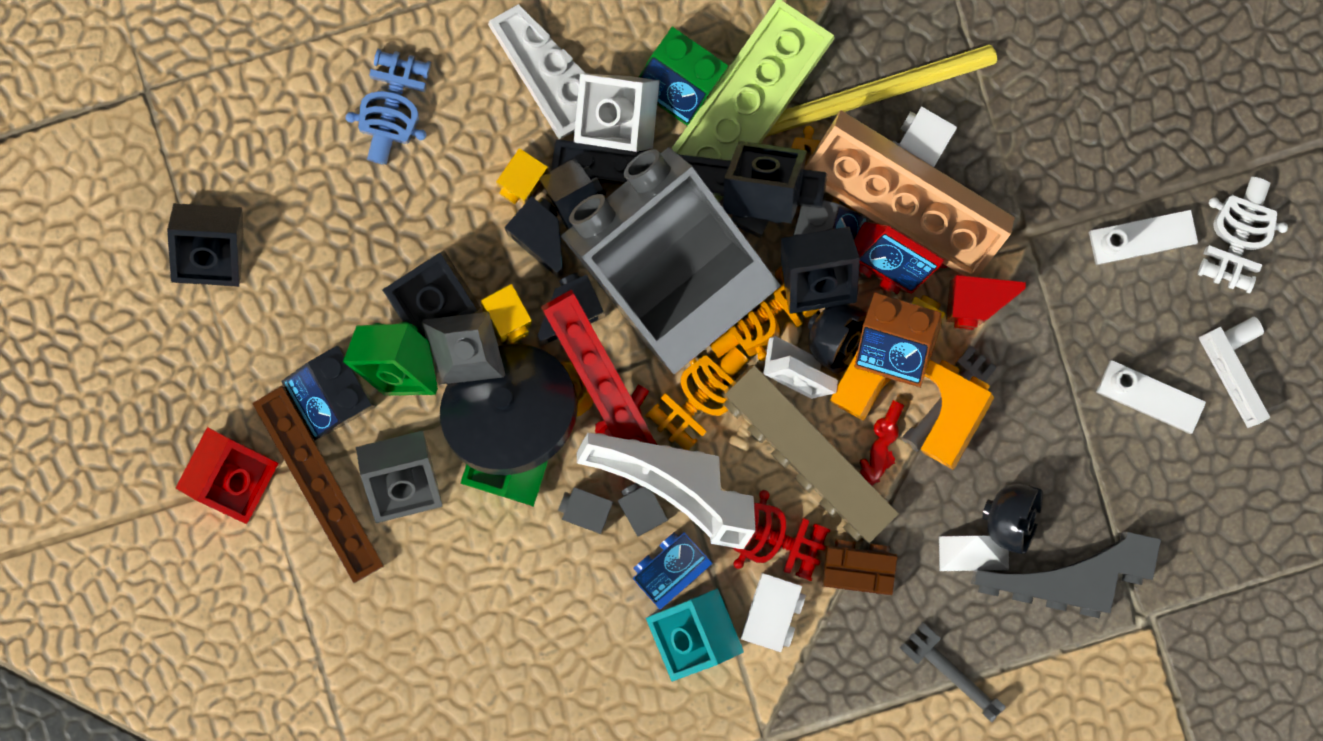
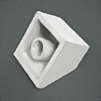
[574,73,659,152]

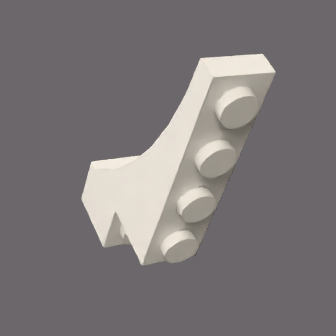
[577,433,755,549]

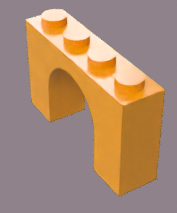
[830,351,994,470]

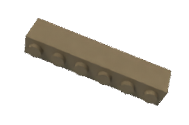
[721,365,899,543]

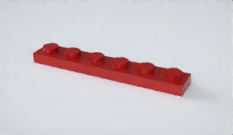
[541,290,657,445]

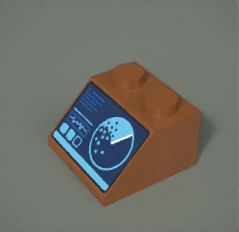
[854,292,942,388]

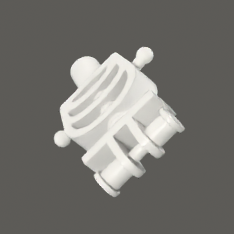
[1198,177,1288,294]

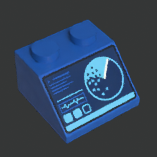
[633,532,713,610]

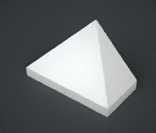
[939,536,1009,571]

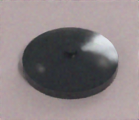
[440,344,578,475]

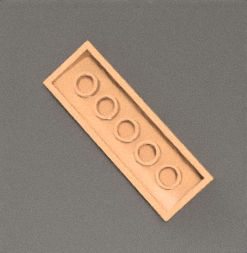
[804,110,1015,277]

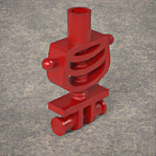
[732,490,831,581]

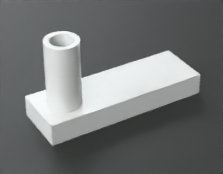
[1089,210,1198,265]
[1199,316,1270,428]
[1096,360,1206,434]

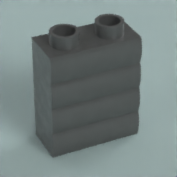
[561,147,781,374]

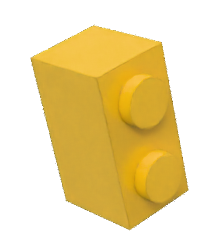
[481,284,532,344]

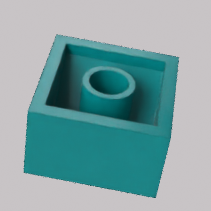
[646,588,744,682]

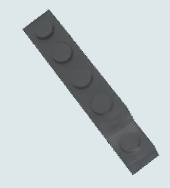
[971,532,1161,618]

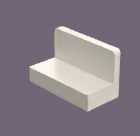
[764,336,838,399]

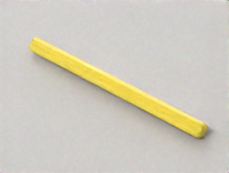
[766,45,997,137]

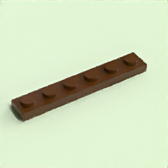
[252,386,385,583]

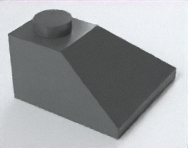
[422,312,505,385]

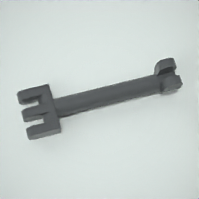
[901,345,997,452]
[900,622,1006,723]

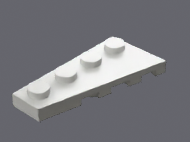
[488,4,588,140]

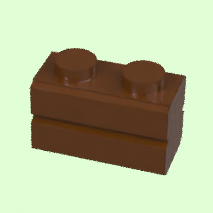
[822,539,897,595]

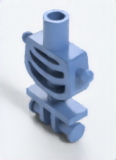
[345,48,431,165]

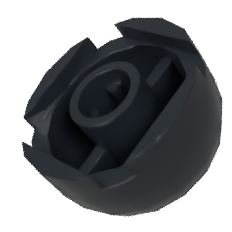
[808,304,868,373]
[983,484,1043,554]

